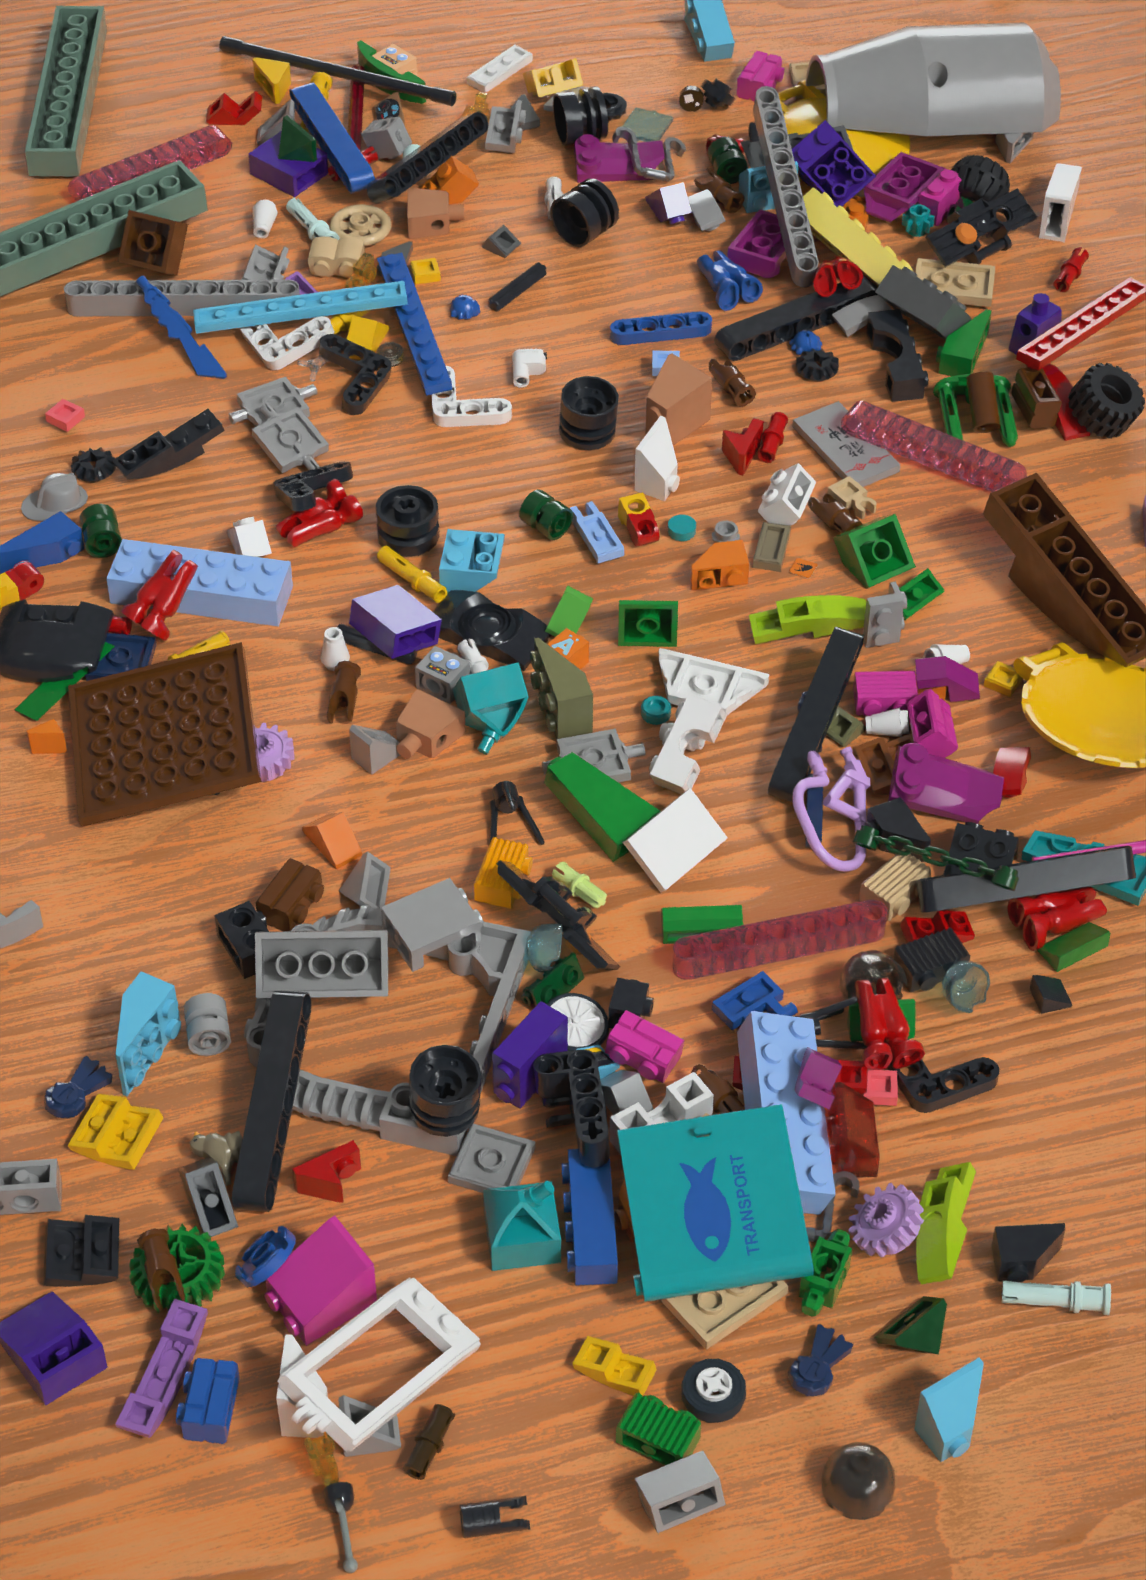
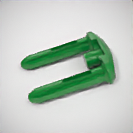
[933,374,1018,449]

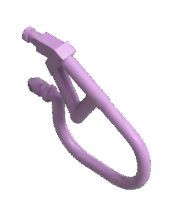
[792,747,870,872]

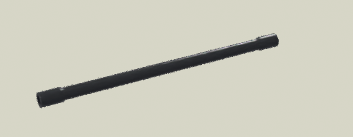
[219,36,457,106]

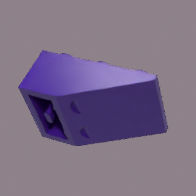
[792,120,876,207]
[0,1291,108,1406]

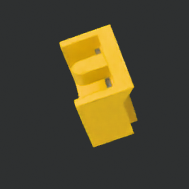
[523,58,583,97]

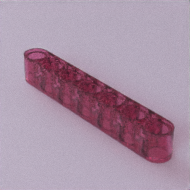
[68,125,232,202]
[841,401,1027,492]
[672,900,888,980]

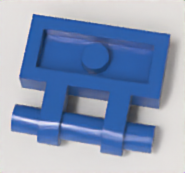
[712,971,798,1030]

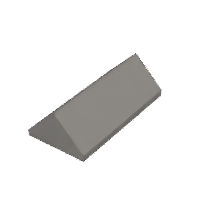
[255,930,389,998]

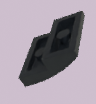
[43,1215,120,1287]

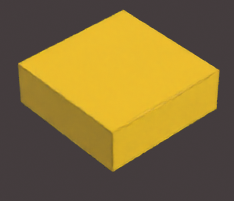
[410,258,441,285]
[984,661,1023,697]

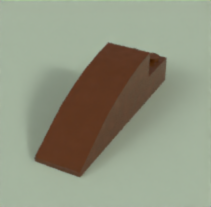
[983,472,1146,667]

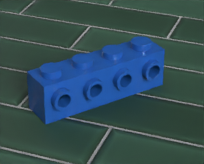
[561,1149,618,1286]

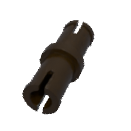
[403,1404,455,1480]

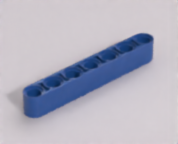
[289,82,375,194]

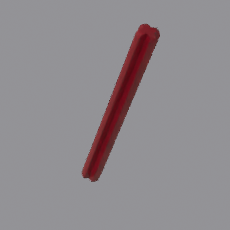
[348,65,364,152]

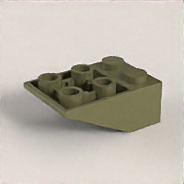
[530,637,593,739]

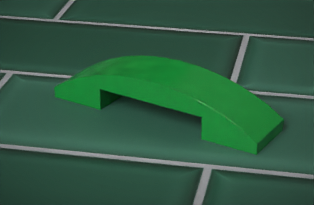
[357,40,426,104]

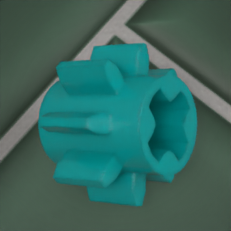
[902,204,935,237]

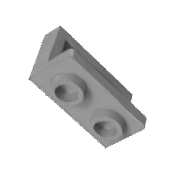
[485,100,526,153]
[241,245,290,280]
[863,581,907,648]

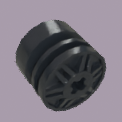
[553,86,608,146]
[550,178,619,247]
[559,376,619,450]
[409,1045,482,1137]

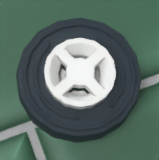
[681,1359,746,1423]

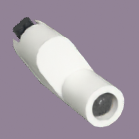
[512,349,547,388]

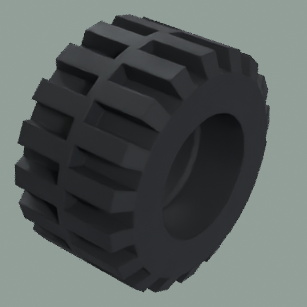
[1068,363,1145,438]

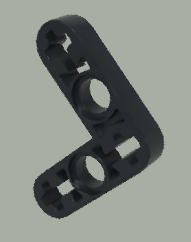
[319,334,392,415]
[273,461,353,511]
[884,1038,1000,1113]

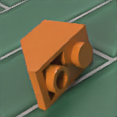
[420,156,479,205]
[691,540,749,590]

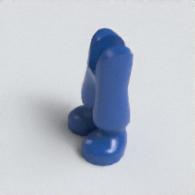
[697,250,763,311]

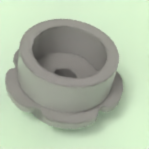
[712,520,740,542]

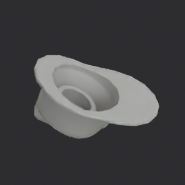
[21,473,88,521]

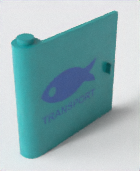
[617,1104,814,1302]

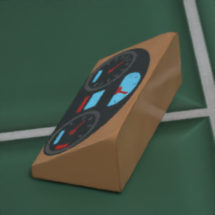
[374,92,405,126]

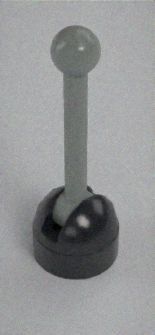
[323,1482,358,1573]

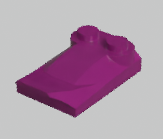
[574,134,665,183]
[864,152,945,222]
[727,209,786,278]
[888,743,1004,824]

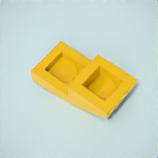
[572,1336,657,1396]

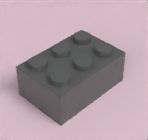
[875,265,972,340]

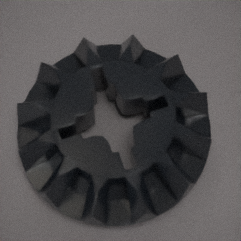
[602,93,627,121]
[796,348,839,381]
[71,447,116,482]

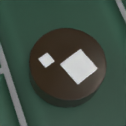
[679,86,704,112]

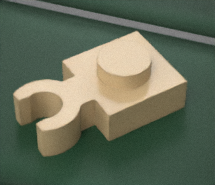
[827,476,877,519]

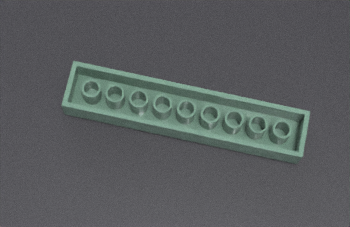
[25,6,107,177]
[0,160,208,296]

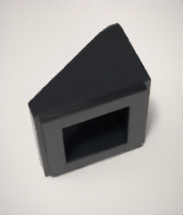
[1030,975,1072,1014]

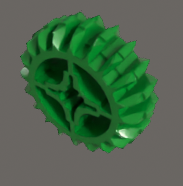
[129,1224,225,1313]

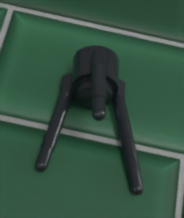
[489,781,545,845]
[795,997,867,1049]

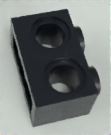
[214,901,269,979]

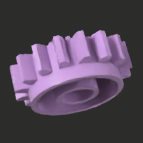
[255,723,295,782]
[848,1183,924,1257]

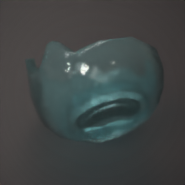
[526,924,562,973]
[942,960,990,1013]

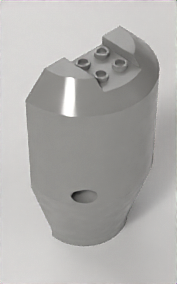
[805,23,1061,136]

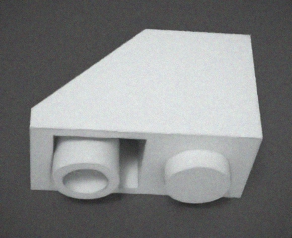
[227,517,272,557]

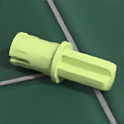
[552,862,607,909]

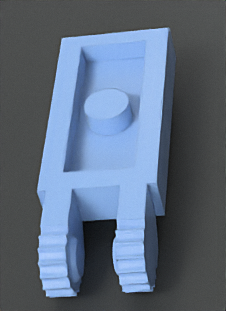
[570,501,624,564]

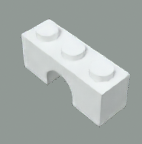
[649,694,727,794]
[610,1072,714,1154]

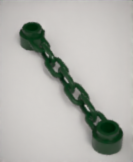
[852,825,1019,891]

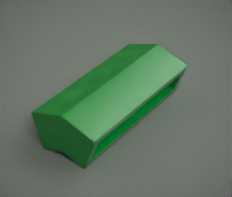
[661,905,744,944]

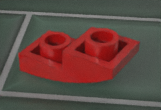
[993,747,1031,798]
[900,910,975,943]

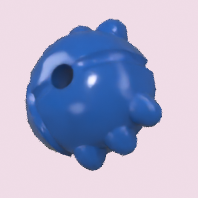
[450,295,480,319]
[789,331,823,355]

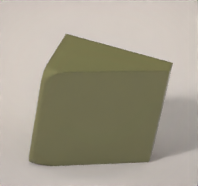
[826,707,866,747]

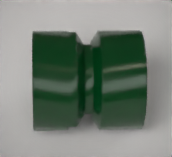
[707,137,748,184]
[519,489,573,541]
[80,504,122,558]

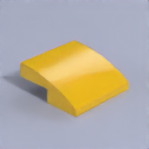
[68,1094,164,1170]

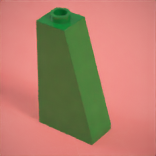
[544,752,661,862]

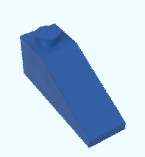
[0,511,85,574]

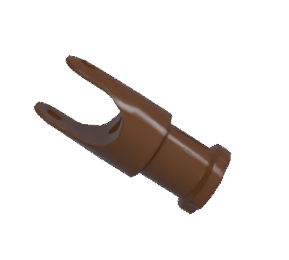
[694,168,745,213]
[708,359,756,407]
[808,494,863,534]
[327,661,361,724]
[691,1064,745,1114]
[137,1228,185,1310]

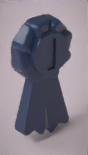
[44,1056,112,1118]
[788,1324,853,1396]

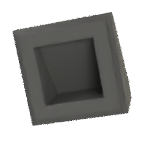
[482,225,521,258]

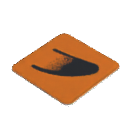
[789,558,818,578]

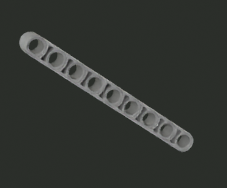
[753,86,818,287]
[64,280,300,316]

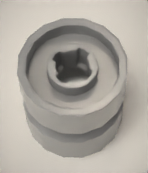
[184,993,231,1056]

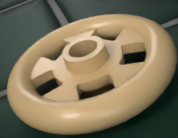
[330,204,391,246]

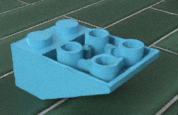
[116,971,182,1097]

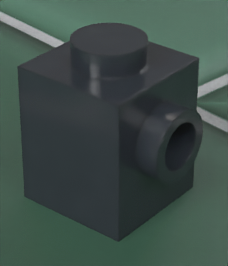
[608,978,654,1029]

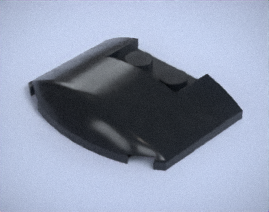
[0,599,114,682]

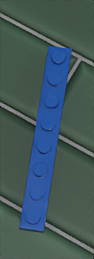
[377,252,452,396]

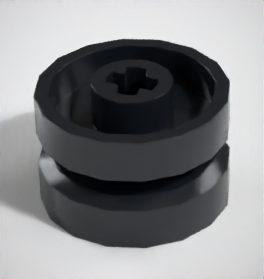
[376,485,440,557]

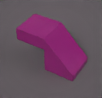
[915,656,980,702]
[794,1047,842,1109]

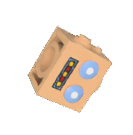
[373,44,417,76]

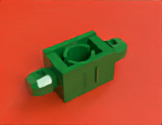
[799,1229,852,1317]

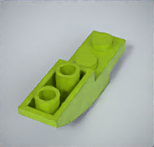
[749,595,866,644]
[916,1162,976,1284]

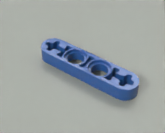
[610,311,712,345]

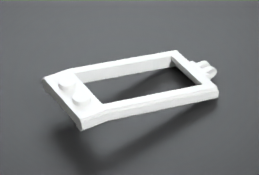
[277,1277,481,1452]

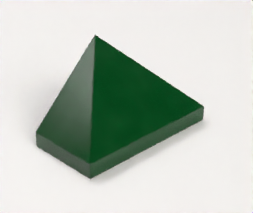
[278,115,317,162]
[875,1296,947,1355]

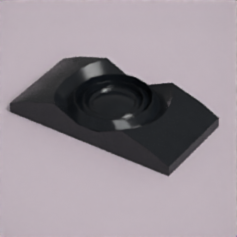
[433,590,552,671]

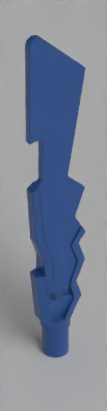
[136,276,227,379]

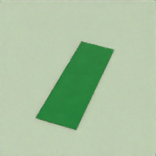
[15,642,115,721]

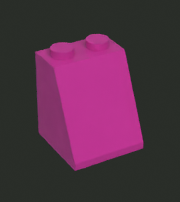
[264,1215,377,1346]

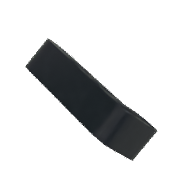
[533,1050,610,1168]

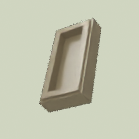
[753,522,791,572]

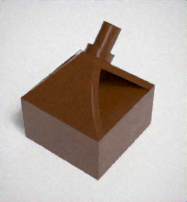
[118,210,188,275]

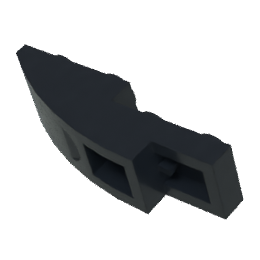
[112,409,225,480]

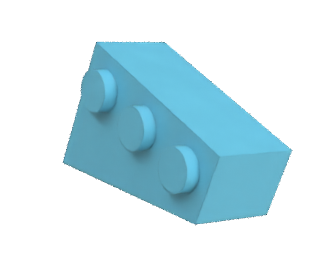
[684,0,735,62]

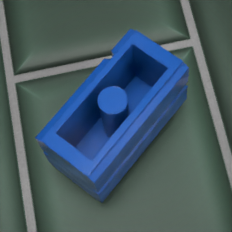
[176,1358,240,1444]

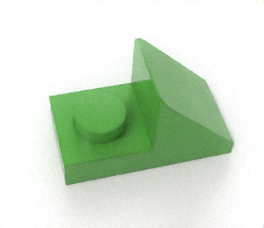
[545,586,593,637]

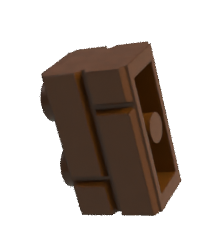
[1011,368,1062,429]
[255,858,324,932]

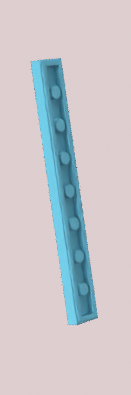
[193,281,408,334]

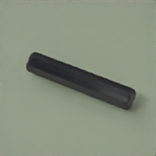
[488,262,547,311]
[337,624,417,664]

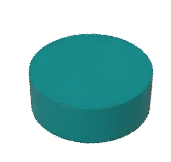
[668,514,696,541]
[641,696,671,725]

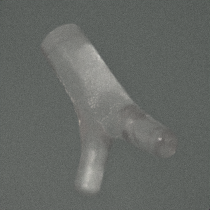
[297,355,328,382]

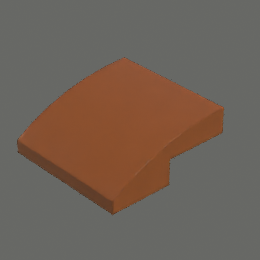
[854,733,914,795]

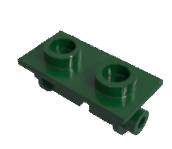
[521,952,585,1006]

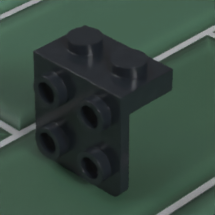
[943,822,1019,875]

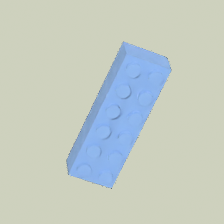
[106,539,293,627]
[737,1011,836,1215]

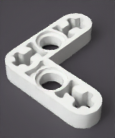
[240,316,334,370]
[431,365,512,427]

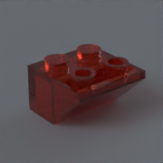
[826,1082,880,1178]

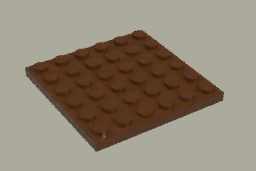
[68,642,262,827]

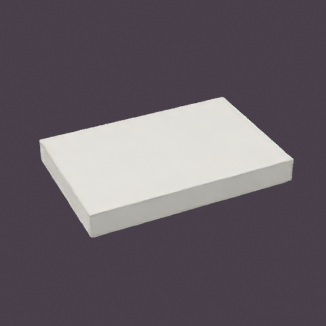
[623,788,728,893]

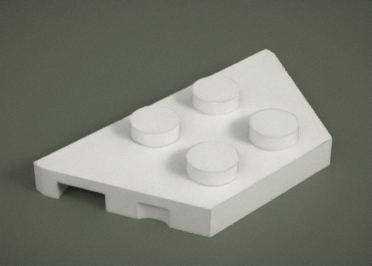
[658,648,769,716]

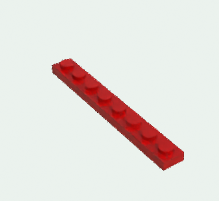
[1016,277,1146,371]

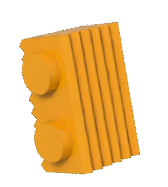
[474,837,533,908]

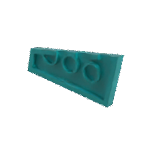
[1021,830,1146,906]

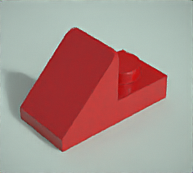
[722,418,764,476]
[292,1140,361,1203]

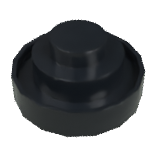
[701,78,736,109]

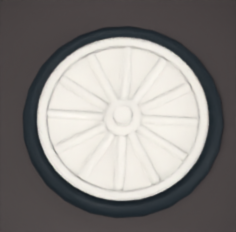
[547,993,609,1051]

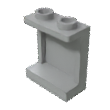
[381,878,484,972]

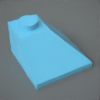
[914,1357,984,1462]

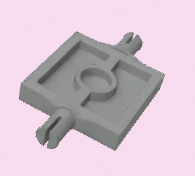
[228,377,318,427]
[252,403,329,473]
[542,728,646,783]

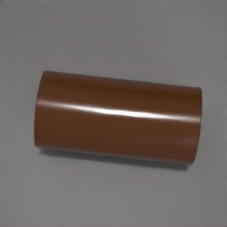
[966,371,1001,433]

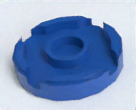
[235,1226,296,1288]

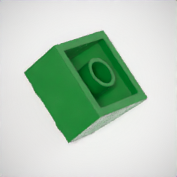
[833,514,916,588]
[618,600,678,647]

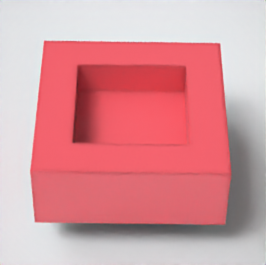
[45,399,85,432]
[863,1069,898,1106]

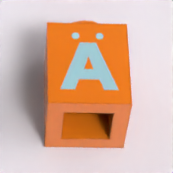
[548,628,589,669]

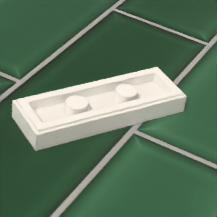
[467,45,533,93]

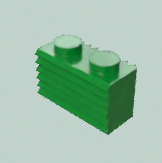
[616,1393,701,1465]

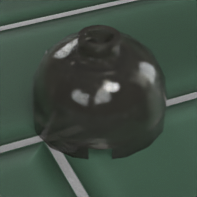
[839,950,907,1000]
[821,1442,895,1520]

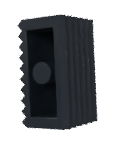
[893,927,970,992]

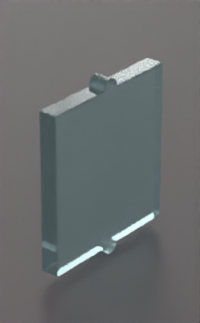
[622,107,673,142]

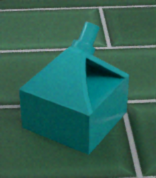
[452,662,529,755]
[483,1181,561,1271]

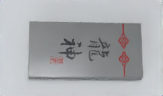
[792,401,901,487]

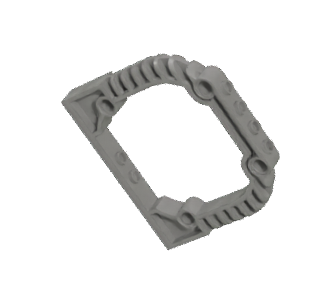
[244,905,532,1156]

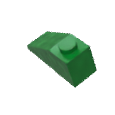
[936,309,992,376]

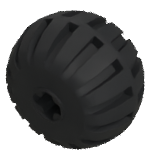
[951,155,1010,202]

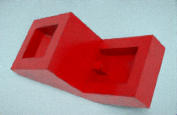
[206,91,263,125]

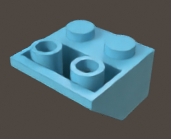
[739,161,798,213]
[439,529,505,594]

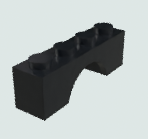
[866,309,929,402]

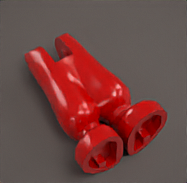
[813,256,863,297]
[276,479,363,547]
[121,550,198,641]
[1007,886,1107,951]
[855,978,925,1070]

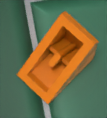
[302,812,362,869]

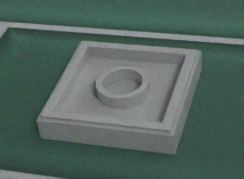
[448,1124,535,1193]

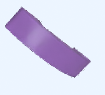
[116,1299,208,1438]

